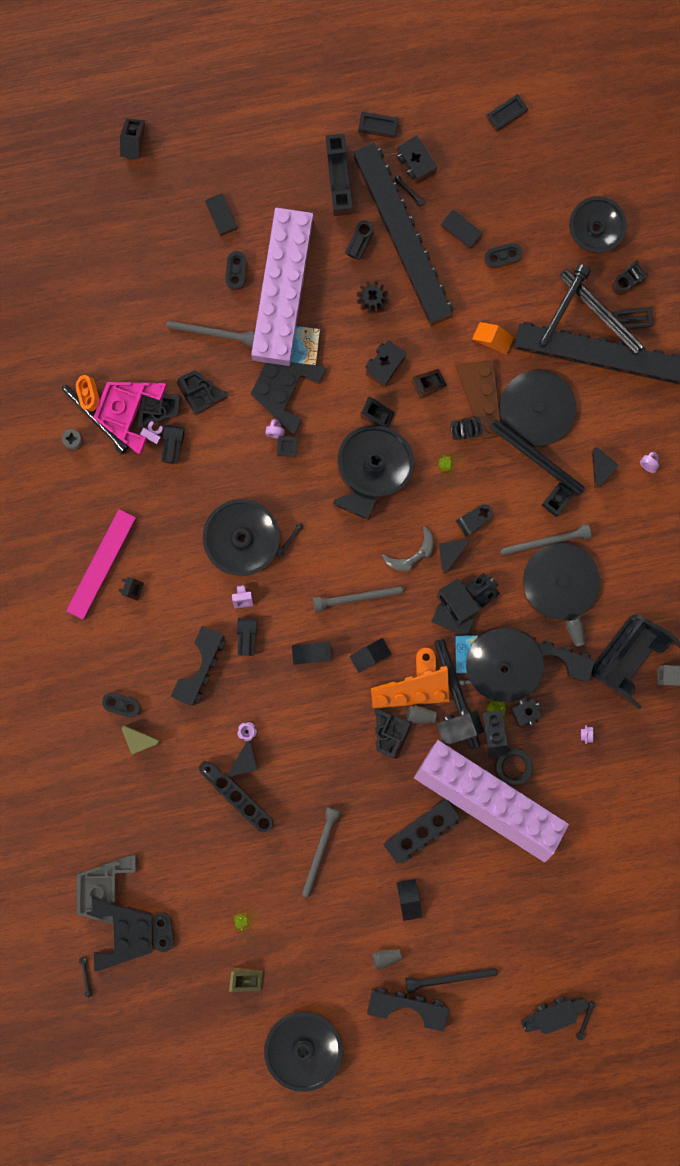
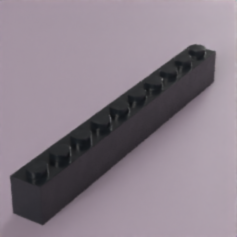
[354,143,454,326]
[513,322,680,385]

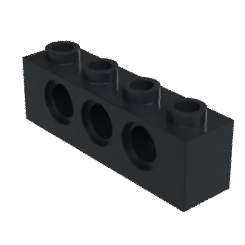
[383,798,460,864]

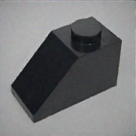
[120,118,145,159]
[333,492,377,520]
[292,641,331,665]

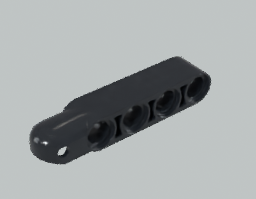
[199,761,273,833]

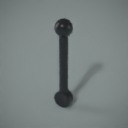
[394,176,425,206]
[277,523,303,557]
[79,957,92,997]
[576,1001,595,1040]

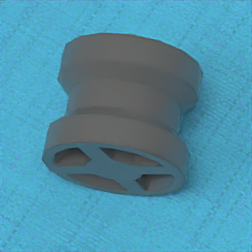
[62,429,83,450]

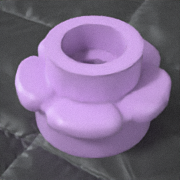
[238,722,257,741]
[581,725,593,744]

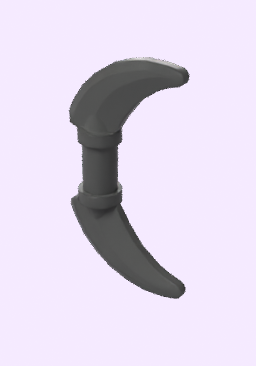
[382,526,434,571]

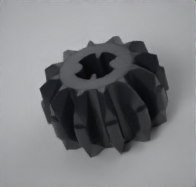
[357,281,388,314]
[450,417,482,440]

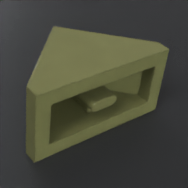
[122,726,160,755]
[229,968,263,992]

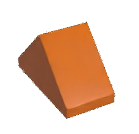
[472,322,514,355]

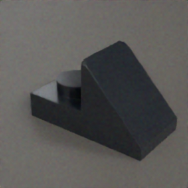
[541,482,574,517]

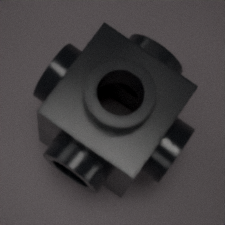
[467,573,500,608]
[510,697,542,726]

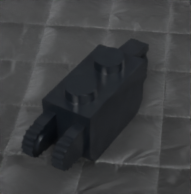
[521,995,588,1034]

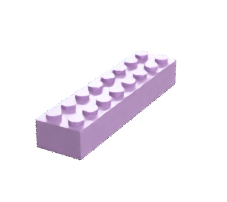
[251,208,313,366]
[414,740,569,862]

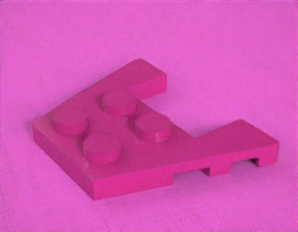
[93,382,167,455]

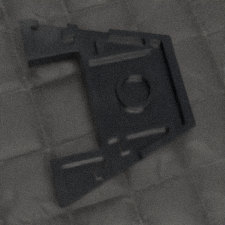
[251,363,326,435]
[92,897,153,971]

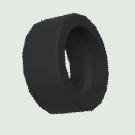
[496,749,533,785]

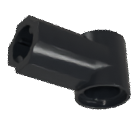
[345,220,373,260]
[161,425,185,464]
[237,618,258,656]

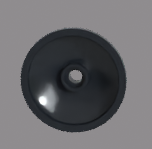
[569,196,627,254]

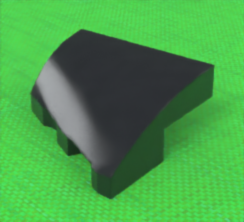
[177,370,228,415]
[138,393,181,428]
[375,708,412,759]

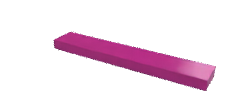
[66,509,136,620]

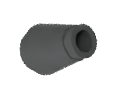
[565,617,586,646]
[407,705,436,724]
[372,949,402,970]

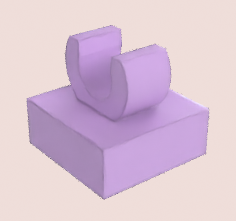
[140,421,163,444]
[232,585,253,609]

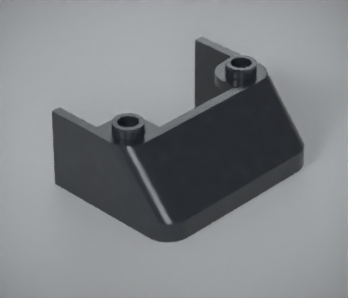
[591,614,680,709]

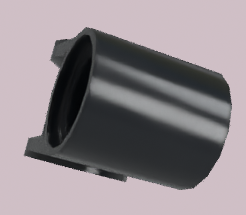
[612,260,649,295]
[455,504,492,537]

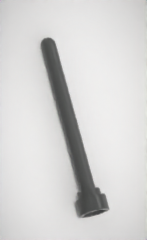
[166,321,255,347]
[500,524,592,555]
[313,586,404,613]
[302,807,341,898]

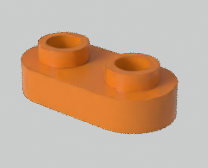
[76,375,100,411]
[416,648,436,677]

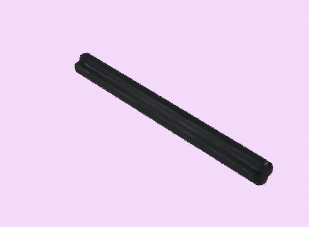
[560,269,644,353]
[490,420,585,495]
[434,639,480,749]

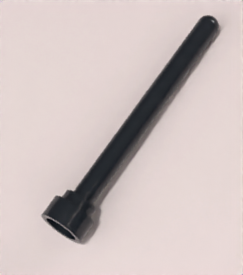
[540,264,591,346]
[62,385,130,455]
[405,968,498,993]

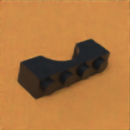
[326,134,352,216]
[171,626,226,706]
[533,637,595,682]
[367,987,449,1032]

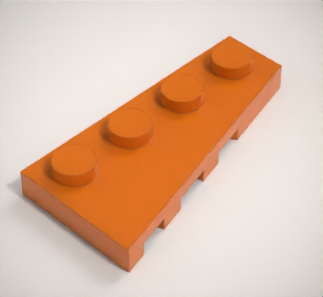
[371,666,449,708]

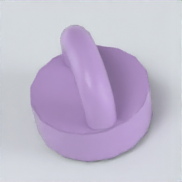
[265,419,285,438]
[640,452,659,473]

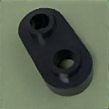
[484,243,522,269]
[225,251,247,290]
[102,693,141,717]
[152,912,174,952]

